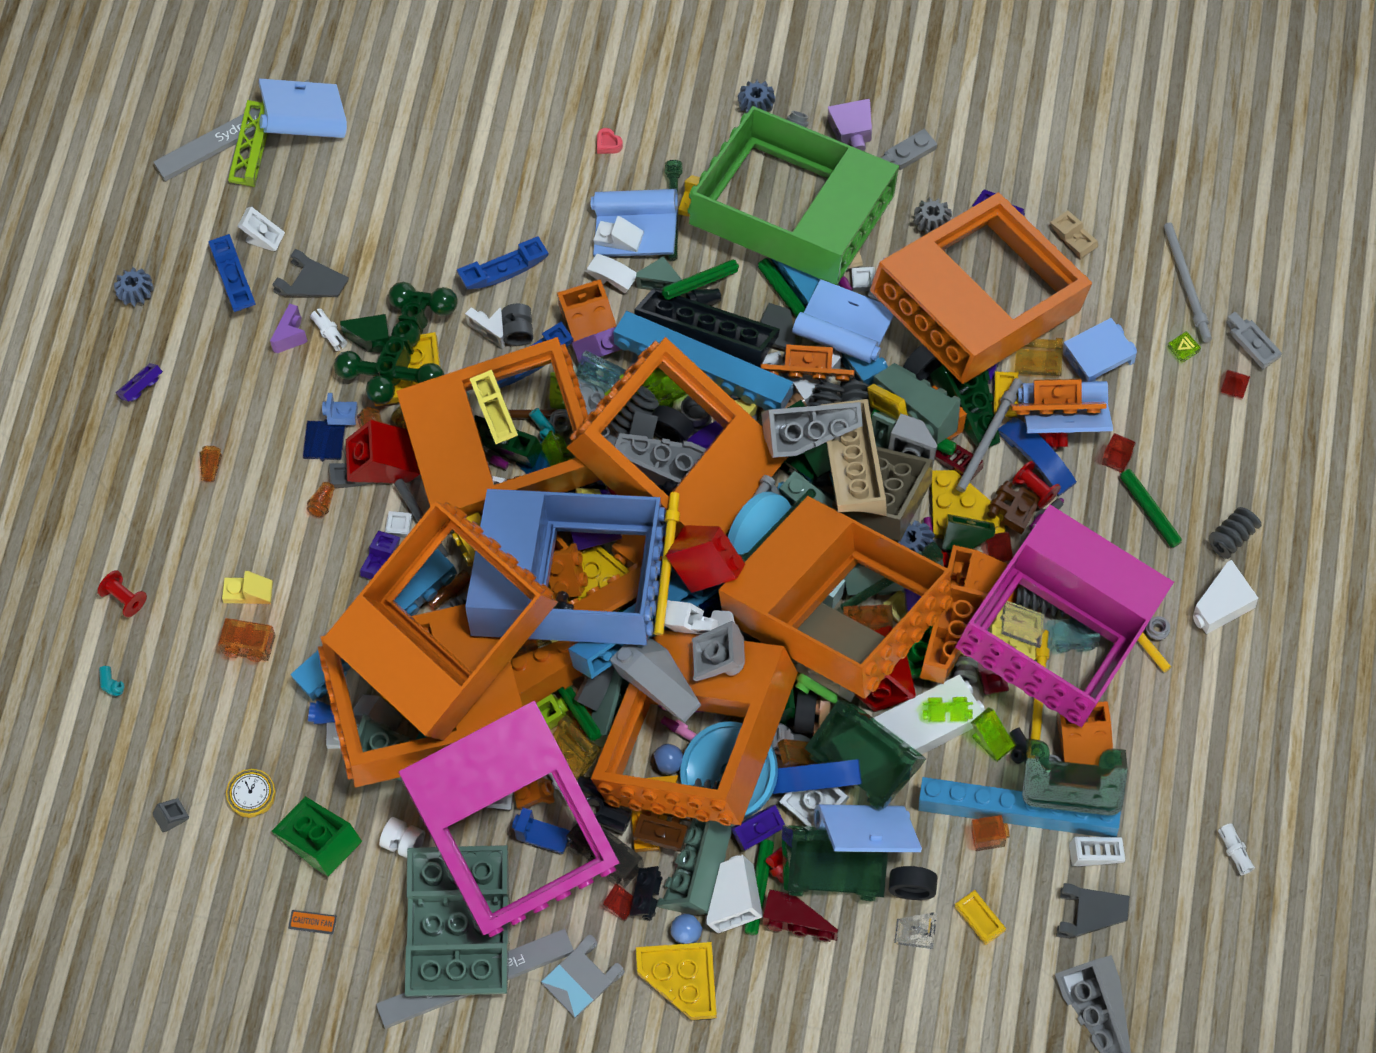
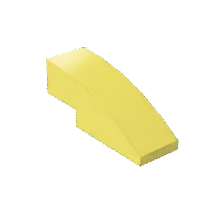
[470,370,518,444]

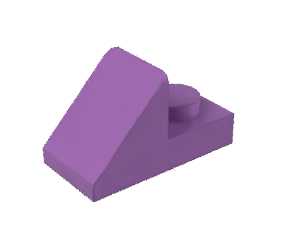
[270,303,308,353]
[572,327,621,365]

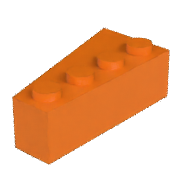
[920,584,989,684]
[510,641,584,706]

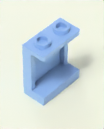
[1062,318,1137,382]

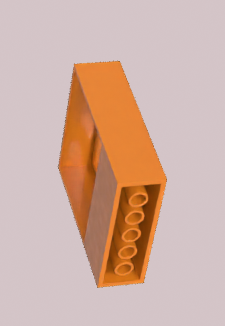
[870,192,1092,384]
[396,337,601,518]
[566,337,787,541]
[719,496,953,699]
[322,501,558,741]
[318,604,523,788]
[591,630,798,826]

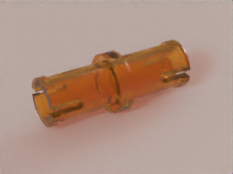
[428,569,471,610]

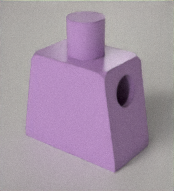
[828,99,872,151]

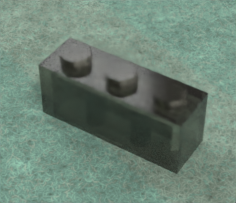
[566,823,644,888]

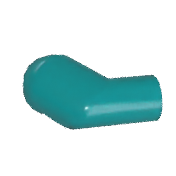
[529,408,555,441]
[99,666,125,696]

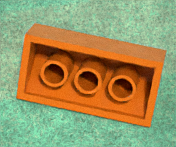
[568,562,657,612]

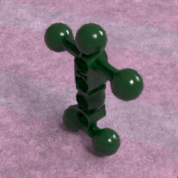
[334,281,458,405]

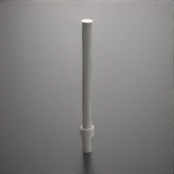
[1164,223,1212,342]
[956,378,1022,492]

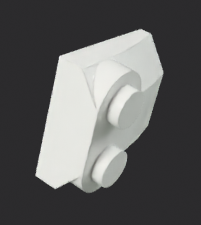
[779,764,850,834]

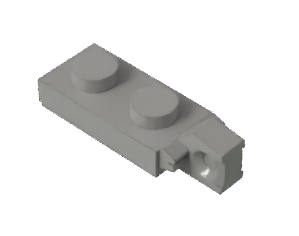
[881,128,937,170]
[1226,312,1282,369]

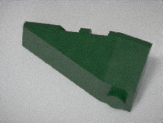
[930,365,1000,448]

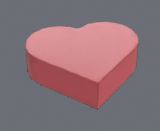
[597,128,623,154]

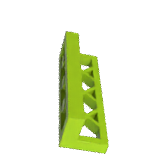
[228,100,268,187]

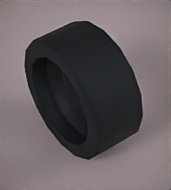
[903,344,942,381]
[652,405,694,443]
[794,689,818,734]
[888,866,938,900]

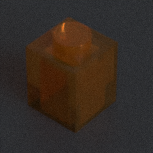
[971,815,1010,851]

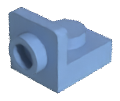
[322,393,358,425]

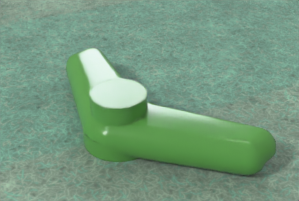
[795,672,839,704]

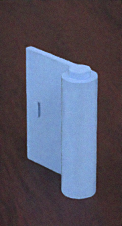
[258,78,347,138]
[591,189,678,257]
[792,279,894,363]
[1018,381,1113,433]
[814,804,922,852]

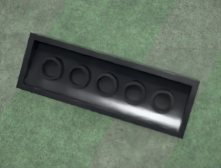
[634,288,780,368]

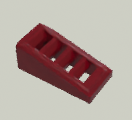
[935,444,984,480]

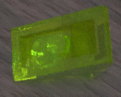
[645,376,687,408]
[971,707,1015,762]

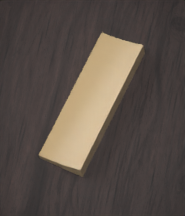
[822,399,887,517]

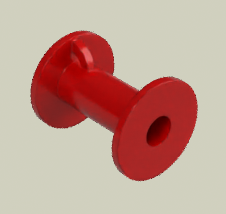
[1012,461,1061,509]
[97,570,147,618]

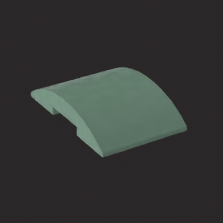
[405,845,510,997]

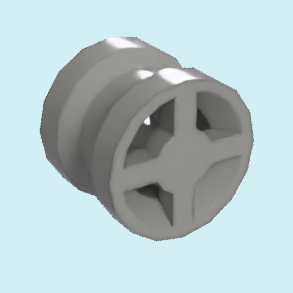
[953,657,978,684]

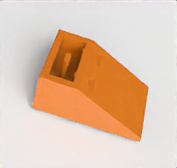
[557,279,622,353]
[947,545,1020,607]
[1056,701,1116,785]

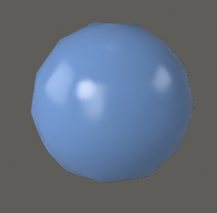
[654,744,683,775]
[670,914,702,944]

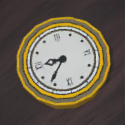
[226,769,276,818]

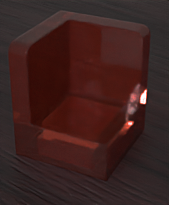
[1102,433,1136,473]

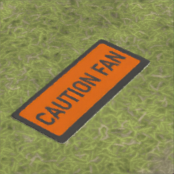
[288,910,337,935]

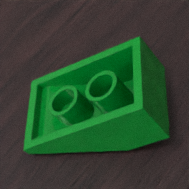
[272,796,362,876]

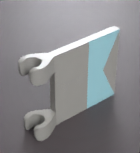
[541,935,625,1018]

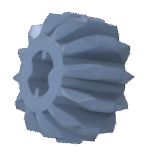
[738,79,775,113]
[114,267,154,307]
[895,520,936,552]

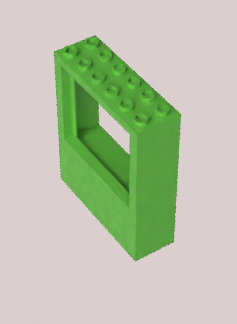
[688,106,899,285]

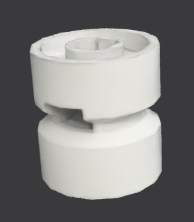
[379,817,425,858]

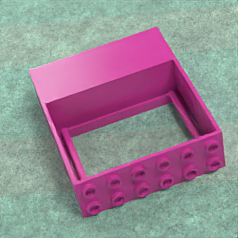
[955,504,1174,728]
[398,701,619,937]

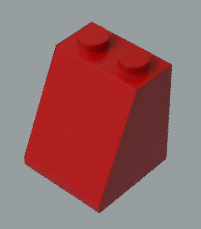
[346,420,420,484]
[665,525,745,593]
[855,625,916,712]

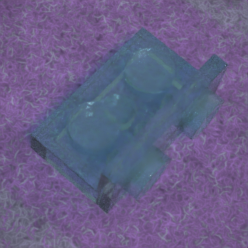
[576,350,626,392]
[1047,619,1100,653]

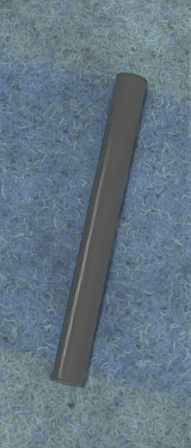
[394,479,449,557]

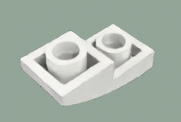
[585,254,636,293]

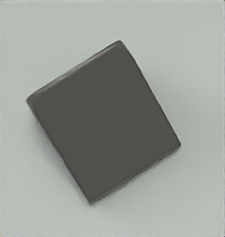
[153,798,189,832]

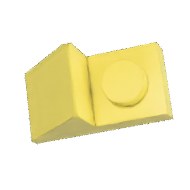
[222,571,273,604]

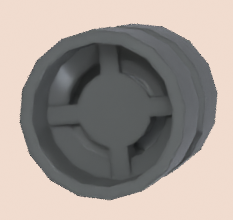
[502,303,534,346]
[681,396,712,435]

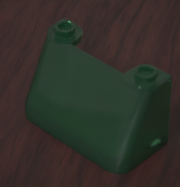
[804,700,926,809]
[1022,739,1128,815]
[781,825,888,901]

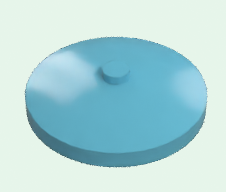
[728,492,793,562]
[680,721,778,818]

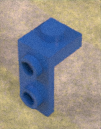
[512,808,571,854]

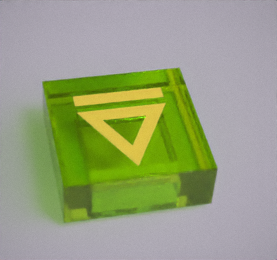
[1168,331,1201,363]

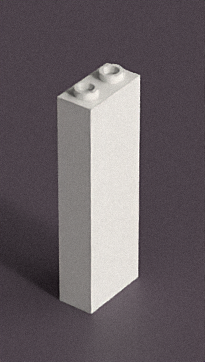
[831,674,986,789]

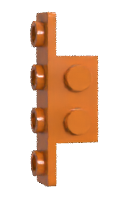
[761,344,855,381]
[1010,379,1107,415]

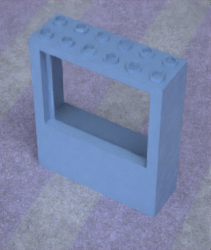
[465,489,667,645]

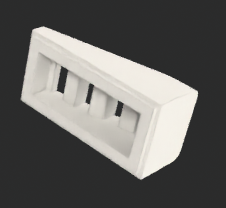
[1069,837,1125,866]

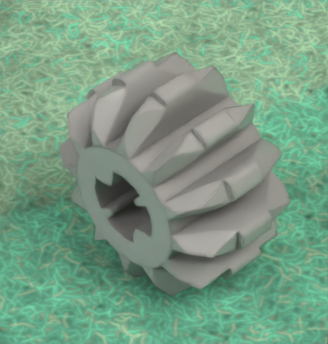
[914,197,952,234]

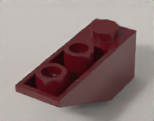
[763,889,838,942]

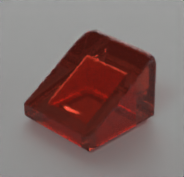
[1221,370,1251,399]
[985,532,1013,562]
[603,884,633,921]

